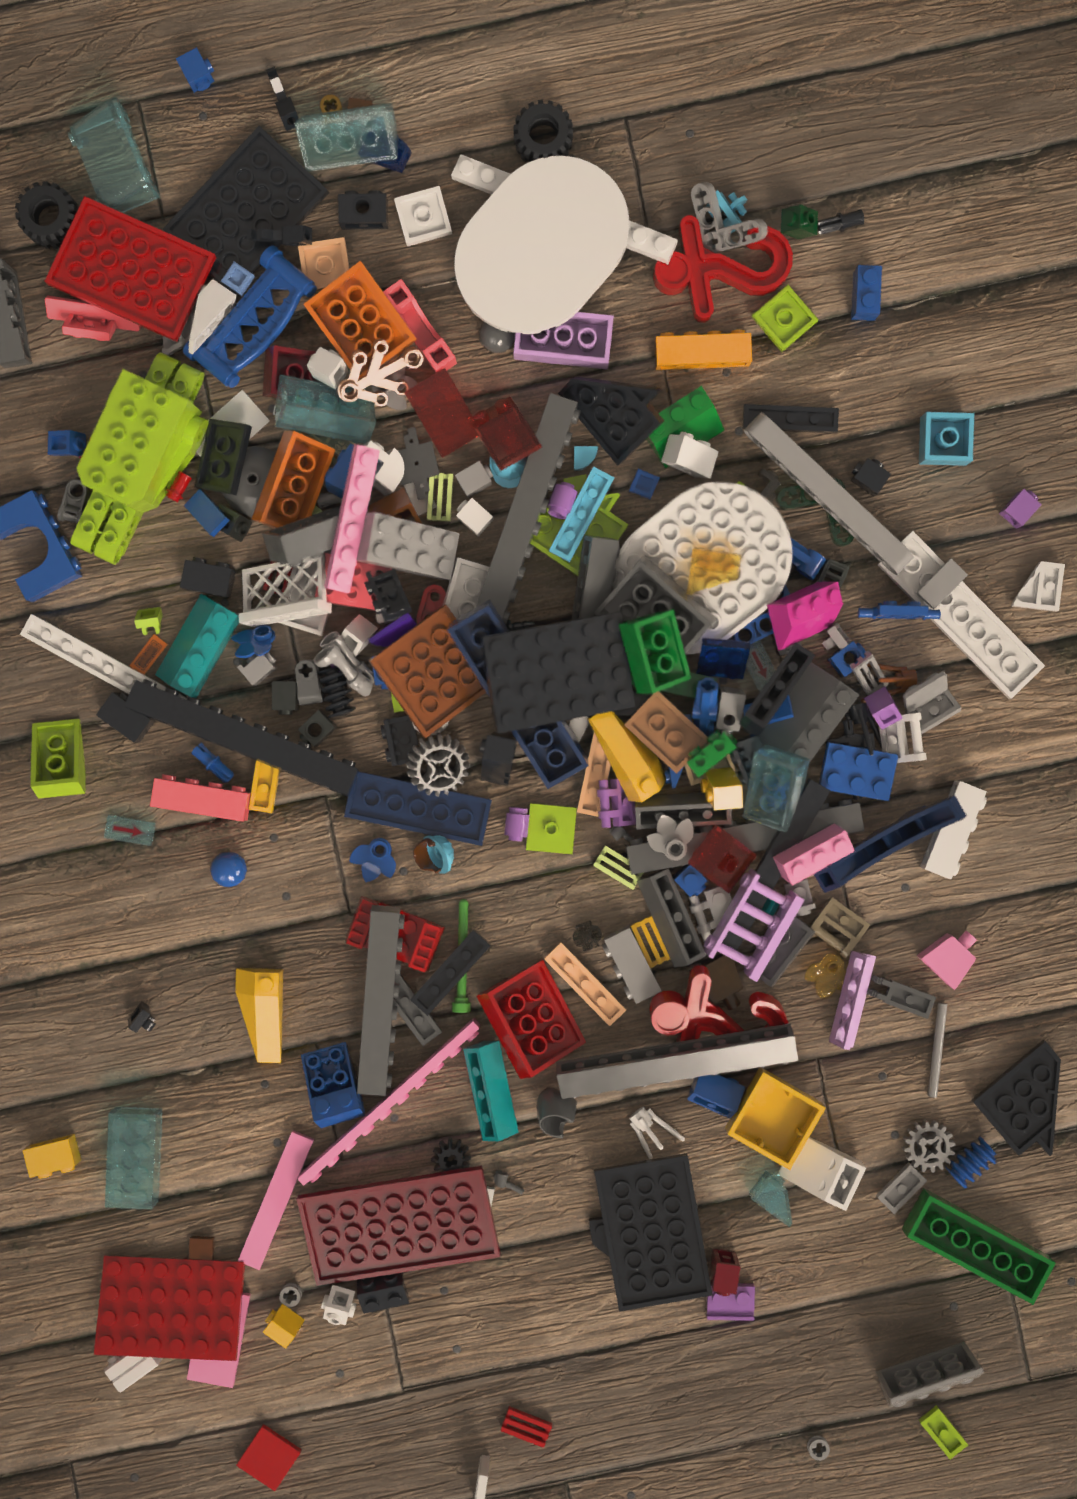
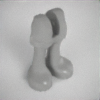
[313,631,374,696]

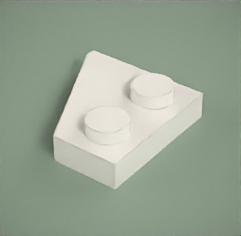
[1011,561,1065,612]

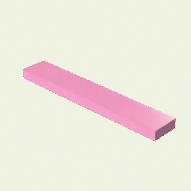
[238,1130,314,1270]

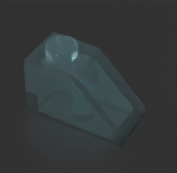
[749,1171,792,1227]

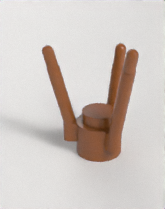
[861,663,917,703]

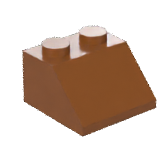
[367,488,422,524]

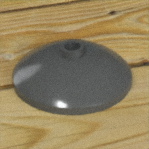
[223,446,276,517]

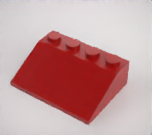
[476,960,586,1079]

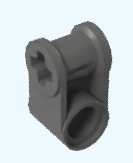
[58,479,93,524]
[295,660,324,706]

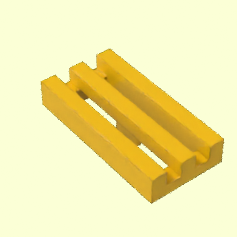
[630,916,670,969]

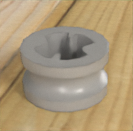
[280,1283,302,1307]
[807,1436,830,1461]

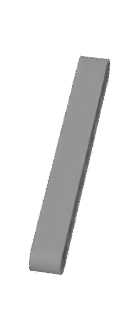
[744,413,914,575]

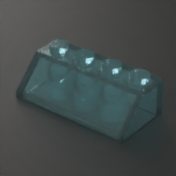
[295,103,398,172]
[275,375,376,444]

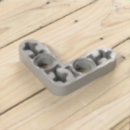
[691,182,768,253]

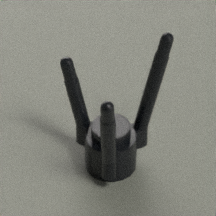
[845,703,882,756]

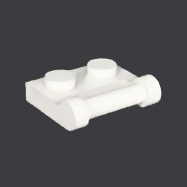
[879,712,927,763]

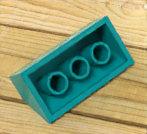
[155,594,239,698]

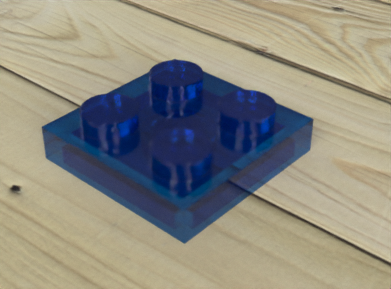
[696,638,750,679]

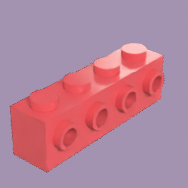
[150,774,251,821]

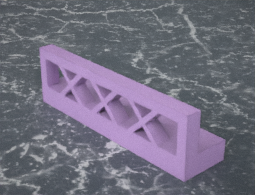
[829,951,876,1050]

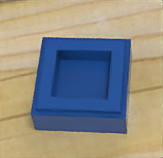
[629,468,660,500]

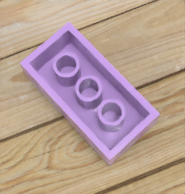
[514,312,614,370]

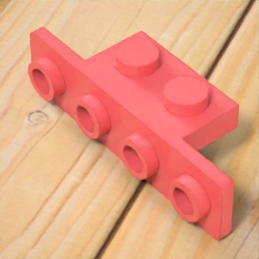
[45,296,141,341]

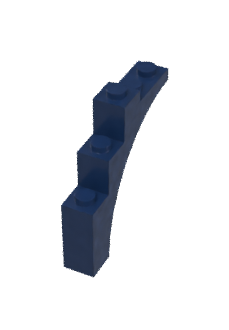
[814,795,967,893]

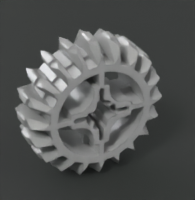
[406,733,470,797]

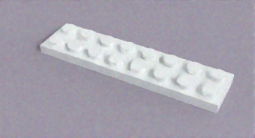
[878,531,1045,699]

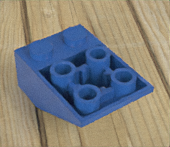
[301,1042,366,1128]

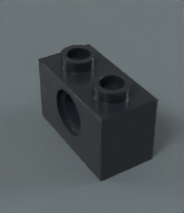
[338,190,388,230]

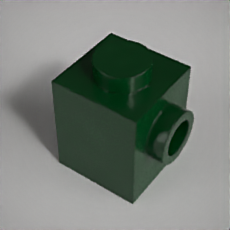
[781,204,818,239]

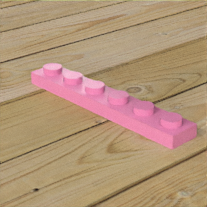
[324,444,380,593]

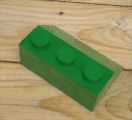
[646,386,725,469]
[619,609,692,694]

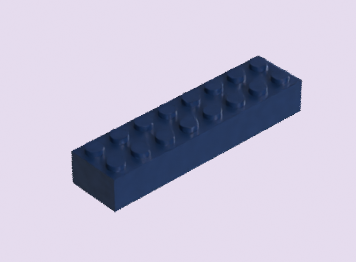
[447,599,589,789]

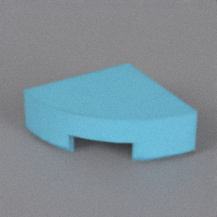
[574,446,598,471]

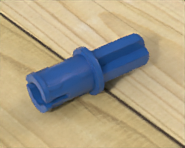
[191,743,234,783]

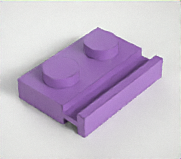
[706,1283,755,1321]

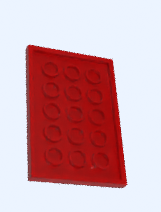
[44,196,216,342]
[94,1256,245,1361]

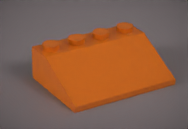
[304,261,417,379]

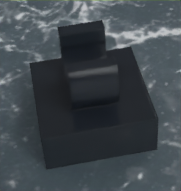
[128,1001,156,1033]

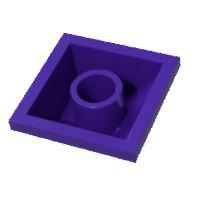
[369,613,417,648]

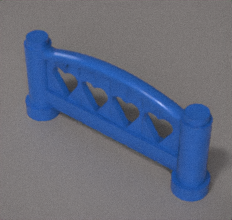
[183,246,317,388]

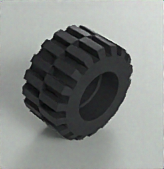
[513,100,573,162]
[15,181,79,249]

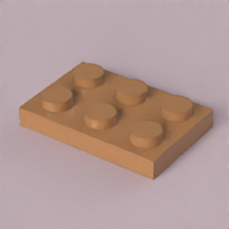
[624,692,708,774]

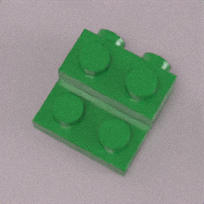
[686,729,737,778]

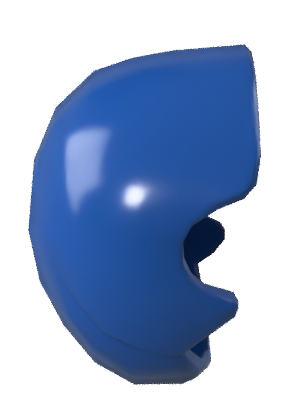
[210,852,247,887]

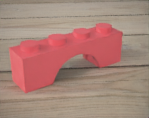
[383,279,457,377]

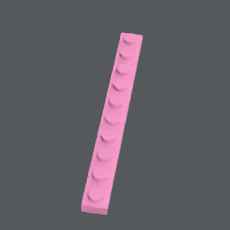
[298,1018,480,1186]

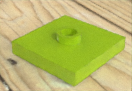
[751,284,818,352]
[526,803,577,854]

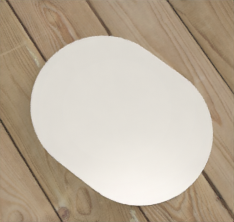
[455,156,629,334]
[612,482,792,654]

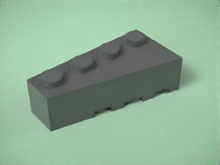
[0,259,32,369]

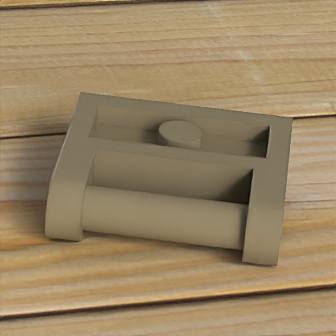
[809,897,870,958]

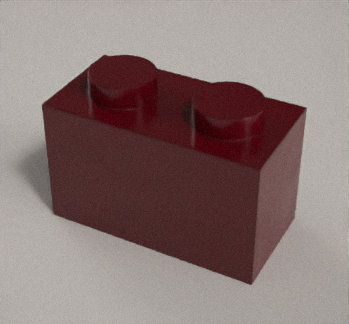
[709,1248,741,1296]

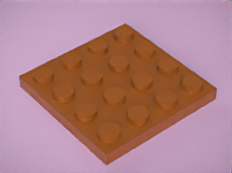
[368,605,486,738]

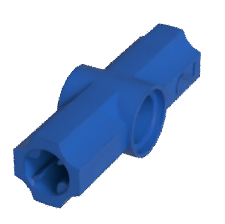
[692,677,719,737]

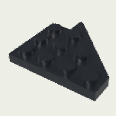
[558,376,665,466]
[971,1040,1061,1156]

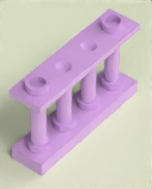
[704,868,804,982]

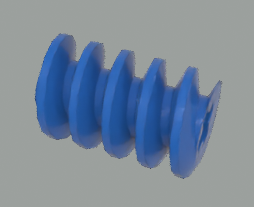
[944,1136,997,1189]

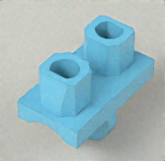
[705,190,747,233]

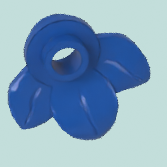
[231,625,276,658]
[349,838,396,882]

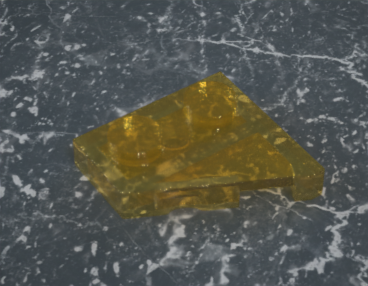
[687,547,742,594]

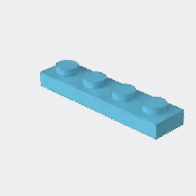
[549,466,614,563]

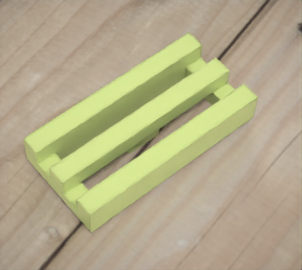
[427,473,453,522]
[593,845,643,890]

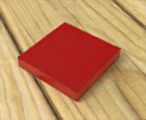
[236,1424,302,1491]

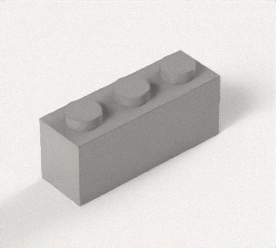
[602,925,661,1004]

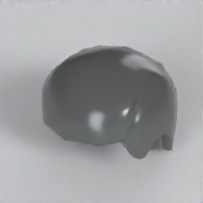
[478,322,516,353]

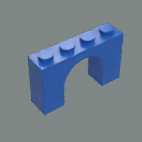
[0,490,82,602]

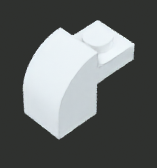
[362,441,404,496]

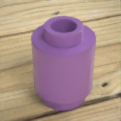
[548,482,577,519]
[504,807,530,841]

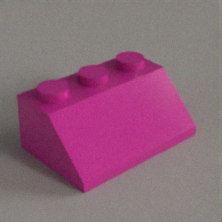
[767,581,843,650]

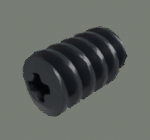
[318,668,356,718]

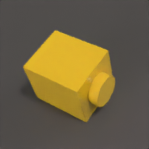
[263,1304,305,1349]

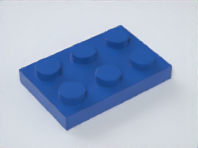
[819,741,898,801]

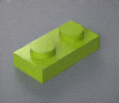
[918,1405,968,1460]

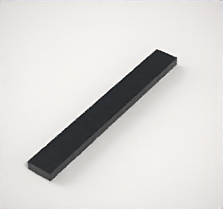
[722,778,830,951]

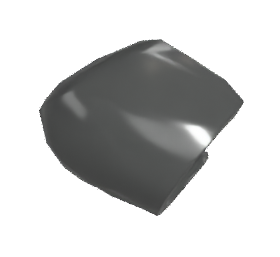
[536,1087,577,1139]

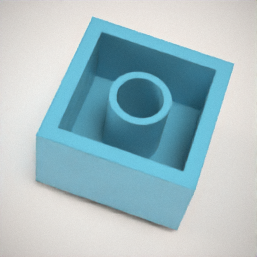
[919,412,974,466]

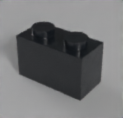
[180,557,236,599]
[96,692,156,743]

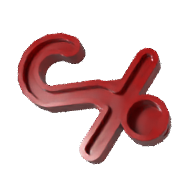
[653,215,793,323]
[649,965,789,1042]

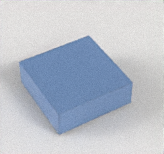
[221,261,255,296]

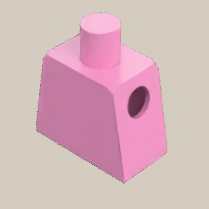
[917,931,977,990]

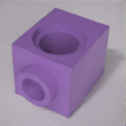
[999,489,1042,529]
[864,687,903,730]

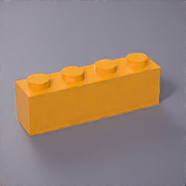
[655,330,752,370]

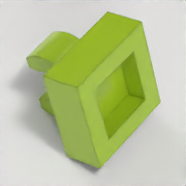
[134,607,163,635]

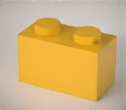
[700,767,743,810]
[22,1133,82,1179]

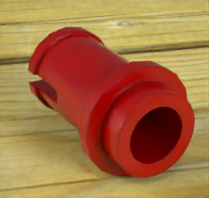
[165,471,192,503]

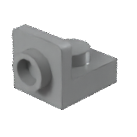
[783,879,816,916]

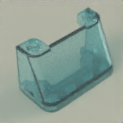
[68,96,161,213]

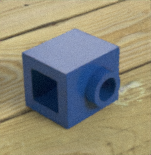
[176,47,215,92]
[673,864,707,897]

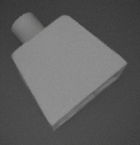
[714,686,746,734]

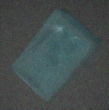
[743,745,810,833]

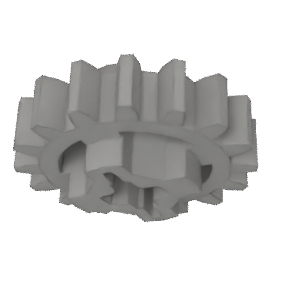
[902,1119,956,1173]

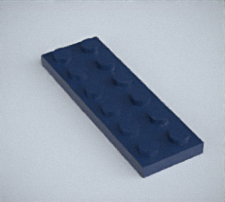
[344,772,492,846]

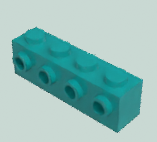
[463,1041,519,1142]

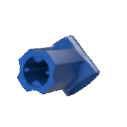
[790,537,827,580]

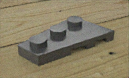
[760,905,815,987]

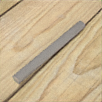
[928,1003,948,1098]

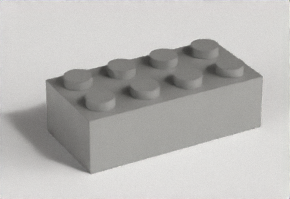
[356,512,459,580]

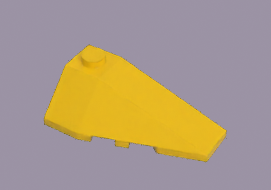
[588,711,666,802]
[235,968,283,1063]

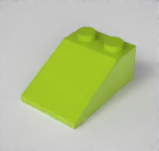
[31,719,86,799]

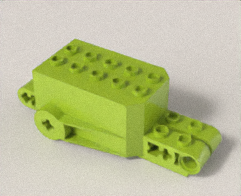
[71,352,209,565]

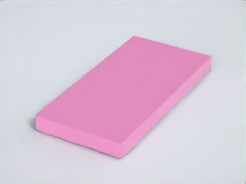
[187,1292,251,1388]

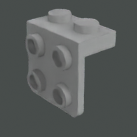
[903,671,961,735]

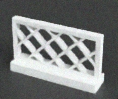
[239,555,332,627]

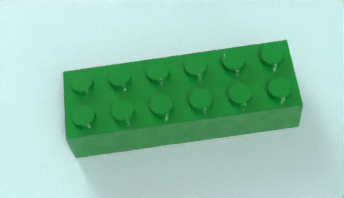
[902,1188,1056,1305]

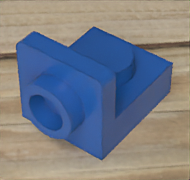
[48,430,86,457]

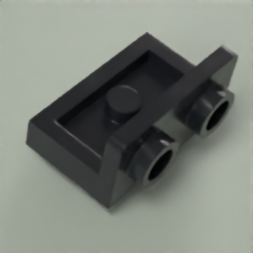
[364,569,412,622]
[380,716,419,766]
[729,734,775,790]
[356,1272,409,1314]

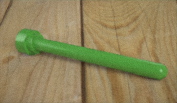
[452,899,471,1013]

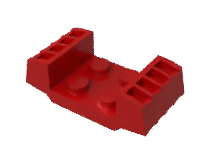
[345,896,445,972]

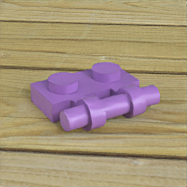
[597,779,636,828]

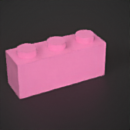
[773,823,854,885]

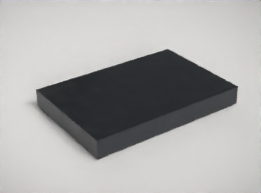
[194,419,252,496]

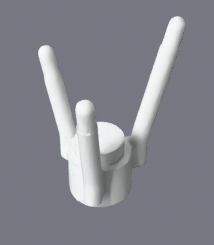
[629,1107,685,1159]

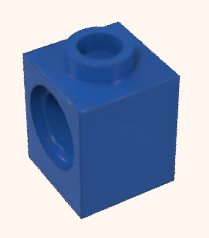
[827,641,866,678]

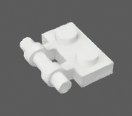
[689,884,732,942]

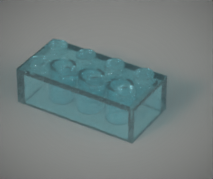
[105,1107,162,1210]

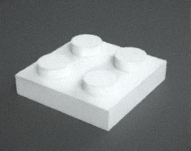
[394,186,452,247]

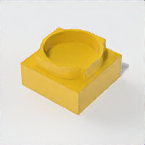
[725,1068,826,1170]

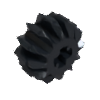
[431,1137,471,1172]

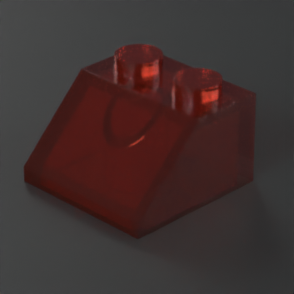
[687,825,757,893]

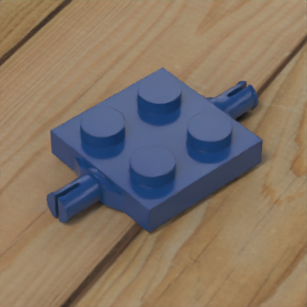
[858,601,941,620]

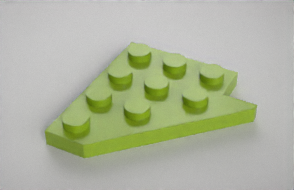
[531,493,629,576]

